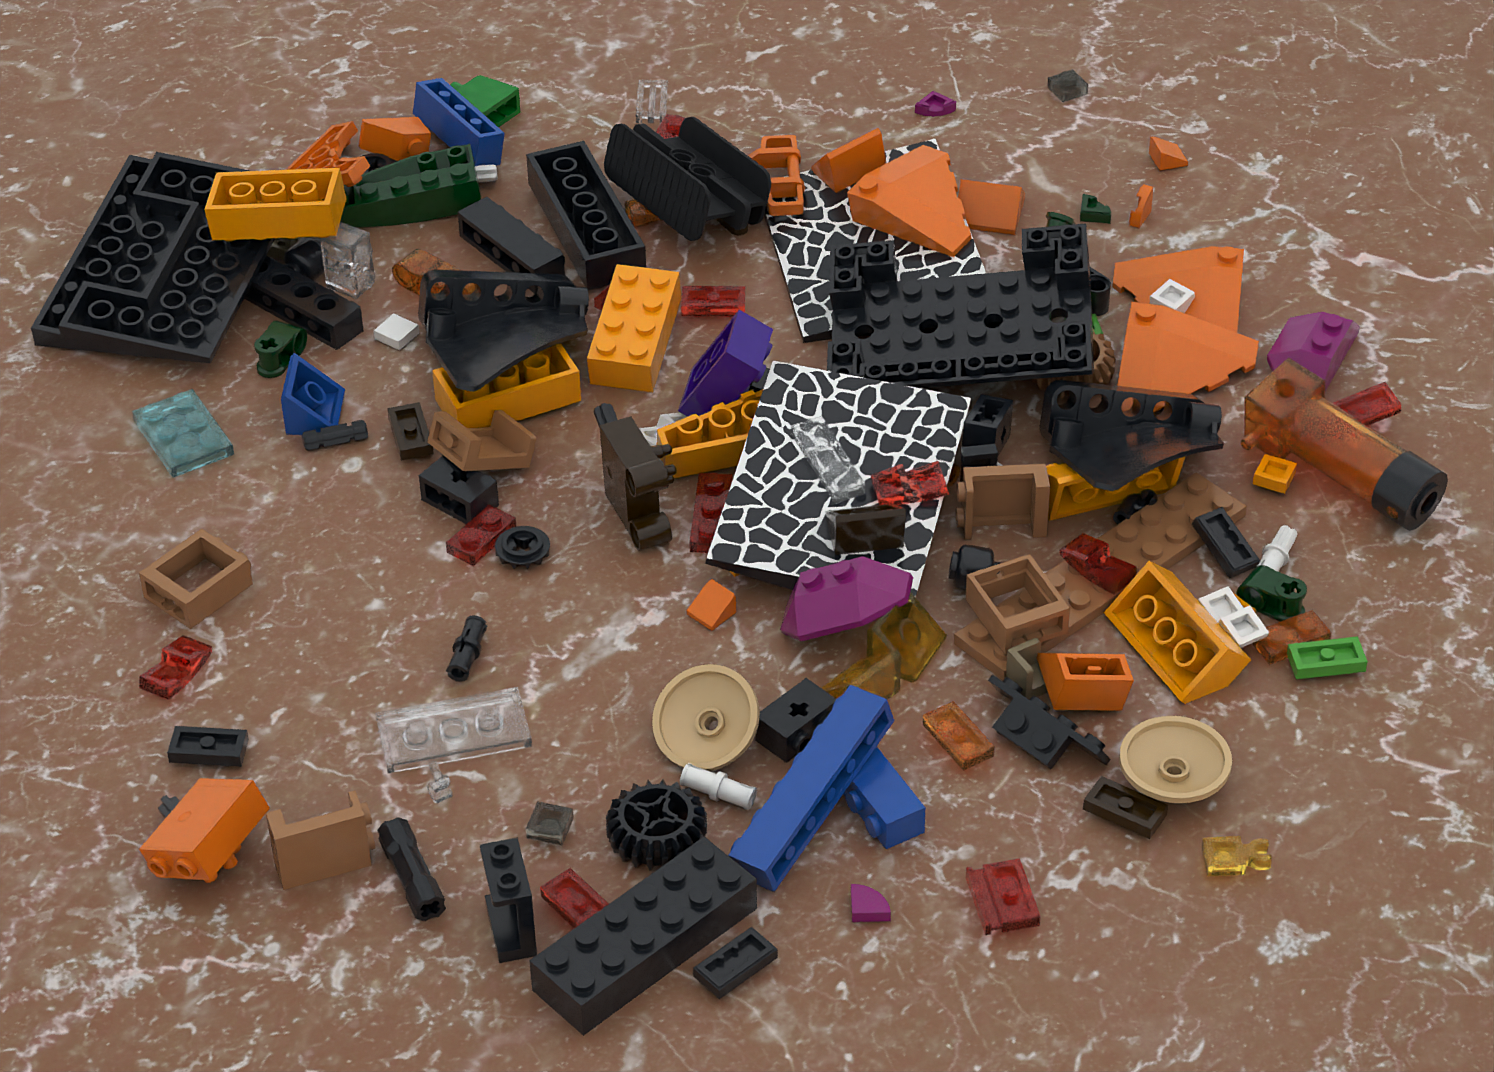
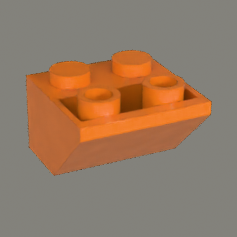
[1036,653,1134,711]

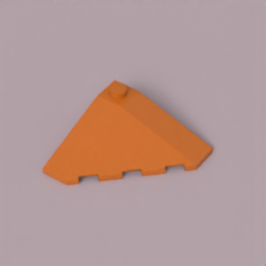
[847,145,972,257]
[1112,246,1244,333]
[1117,302,1259,415]

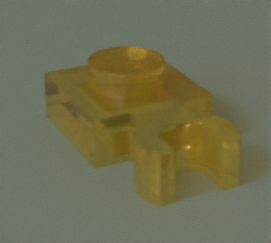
[1201,836,1272,877]

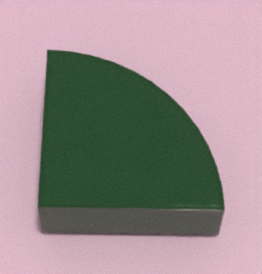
[1080,194,1111,224]

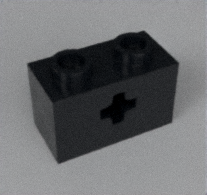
[962,394,1013,456]
[419,455,499,528]
[755,678,836,763]

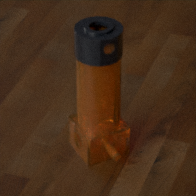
[1241,358,1448,531]

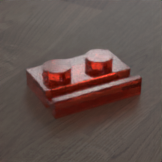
[966,858,1040,935]

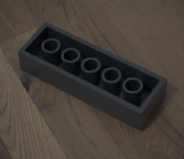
[526,141,646,290]
[529,837,757,1036]

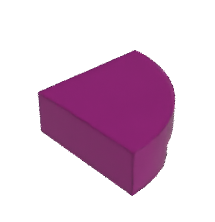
[915,91,957,117]
[850,884,891,922]

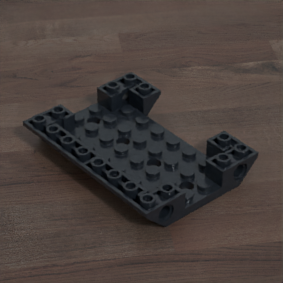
[827,223,1094,388]

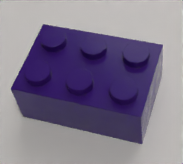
[678,310,773,417]

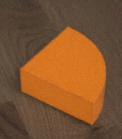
[1129,184,1153,229]

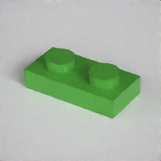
[1287,636,1368,679]

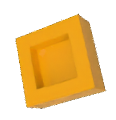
[1253,454,1297,494]

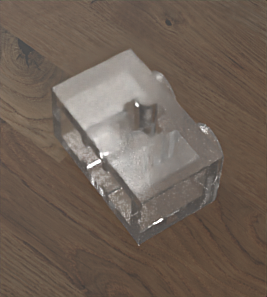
[320,222,376,299]

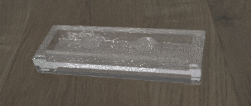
[791,416,866,504]

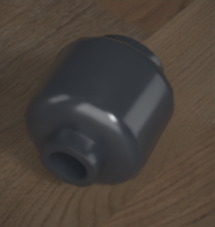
[284,237,331,281]
[948,544,1001,590]

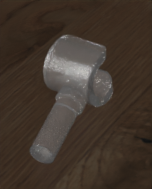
[427,760,453,804]

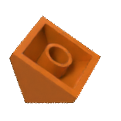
[811,128,886,193]
[958,179,1025,235]

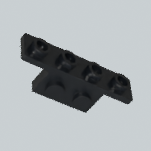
[988,675,1111,769]

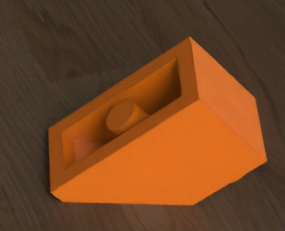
[359,117,431,161]

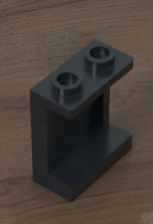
[480,837,537,963]

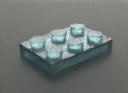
[132,389,234,478]

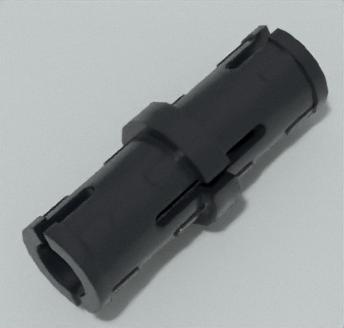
[446,615,488,682]

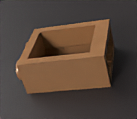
[139,529,253,629]
[966,554,1070,655]

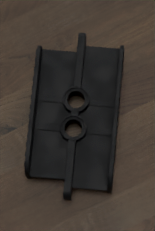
[604,117,771,241]

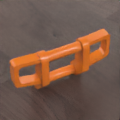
[748,135,805,216]

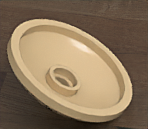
[652,664,760,771]
[1119,716,1232,803]

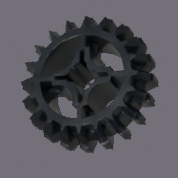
[606,779,707,871]

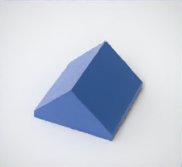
[281,353,345,435]

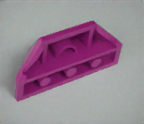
[1267,312,1360,408]
[780,556,913,641]

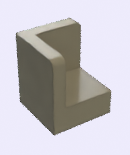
[1006,638,1048,700]

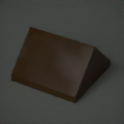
[825,504,906,555]

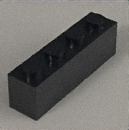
[457,197,565,294]

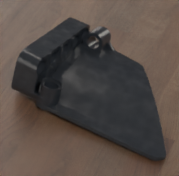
[418,270,589,392]
[1039,380,1224,491]

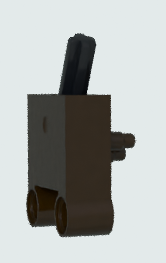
[593,403,677,550]

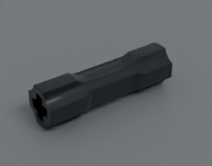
[377,817,446,921]

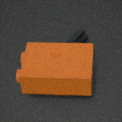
[139,778,270,883]

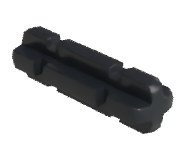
[302,420,368,451]

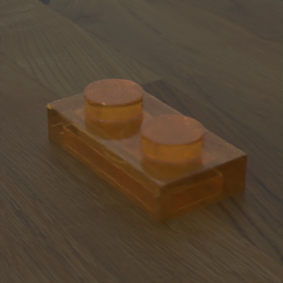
[1252,610,1332,665]
[923,701,995,771]

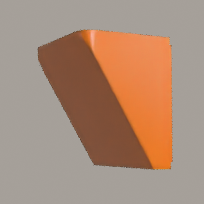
[1149,136,1188,171]
[687,579,736,631]

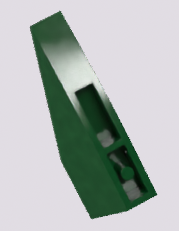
[339,144,482,227]

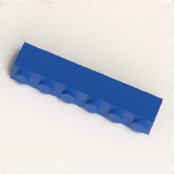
[728,685,894,892]

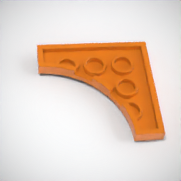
[286,121,370,187]

